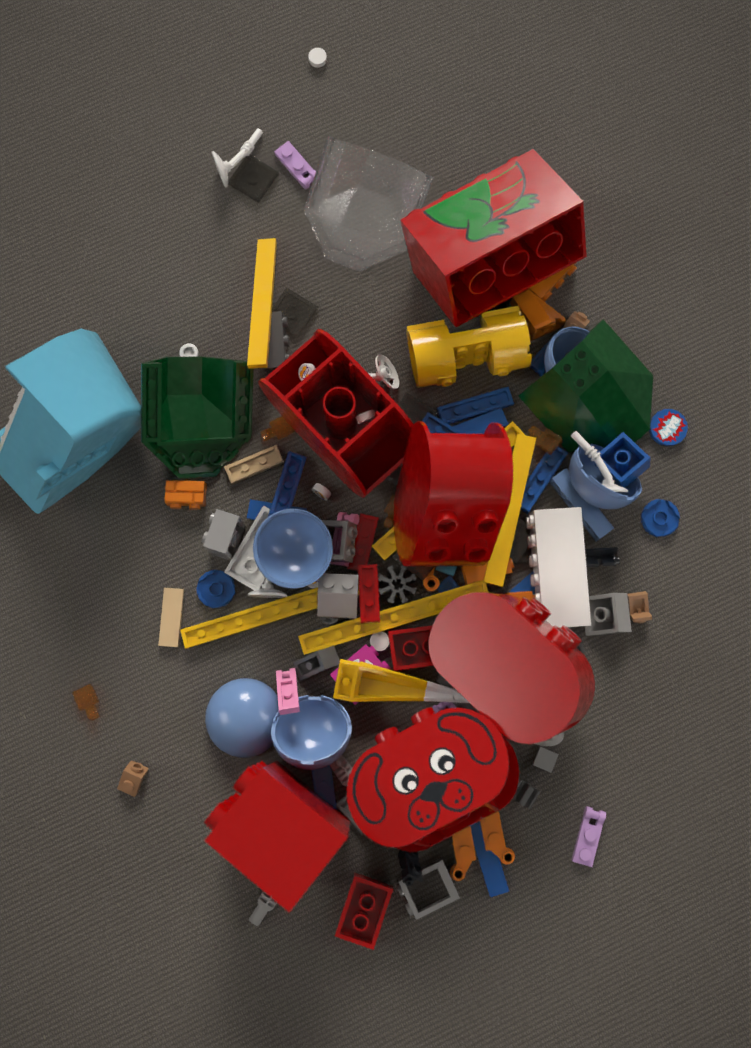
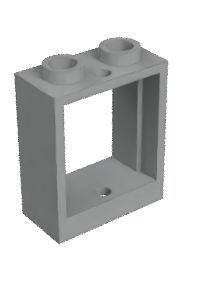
[321,520,357,563]
[397,858,460,920]

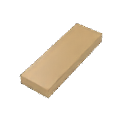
[224,445,284,485]
[158,588,184,647]

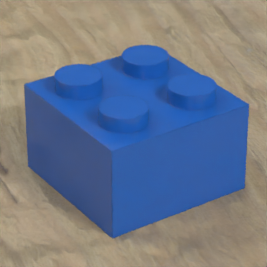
[595,432,651,488]

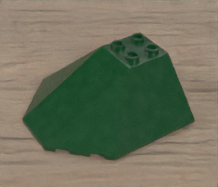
[518,319,653,452]
[141,356,254,479]

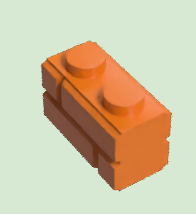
[165,480,207,510]

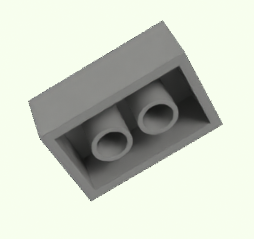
[202,509,245,561]

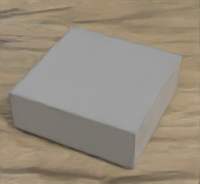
[532,746,559,773]

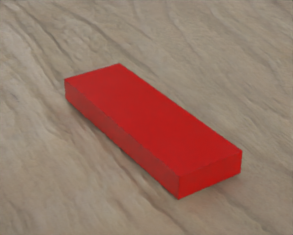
[347,513,379,572]
[358,564,380,624]

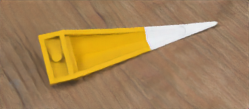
[333,659,469,703]

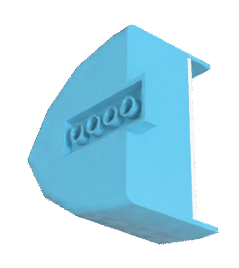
[0,329,141,514]

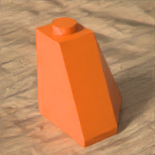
[510,290,566,342]

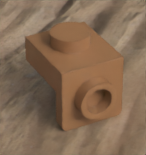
[562,311,590,329]
[627,591,652,623]
[117,761,148,797]

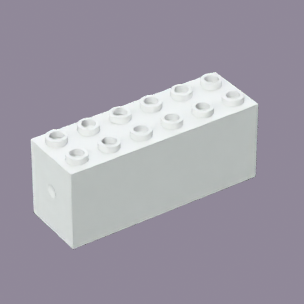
[526,507,591,628]

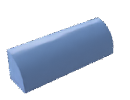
[549,468,614,541]

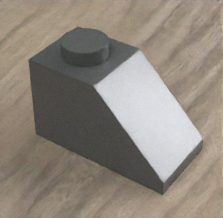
[293,646,340,681]

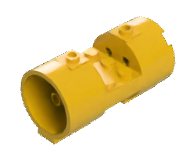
[406,306,532,388]

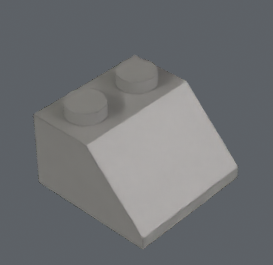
[317,573,358,619]
[585,593,632,636]

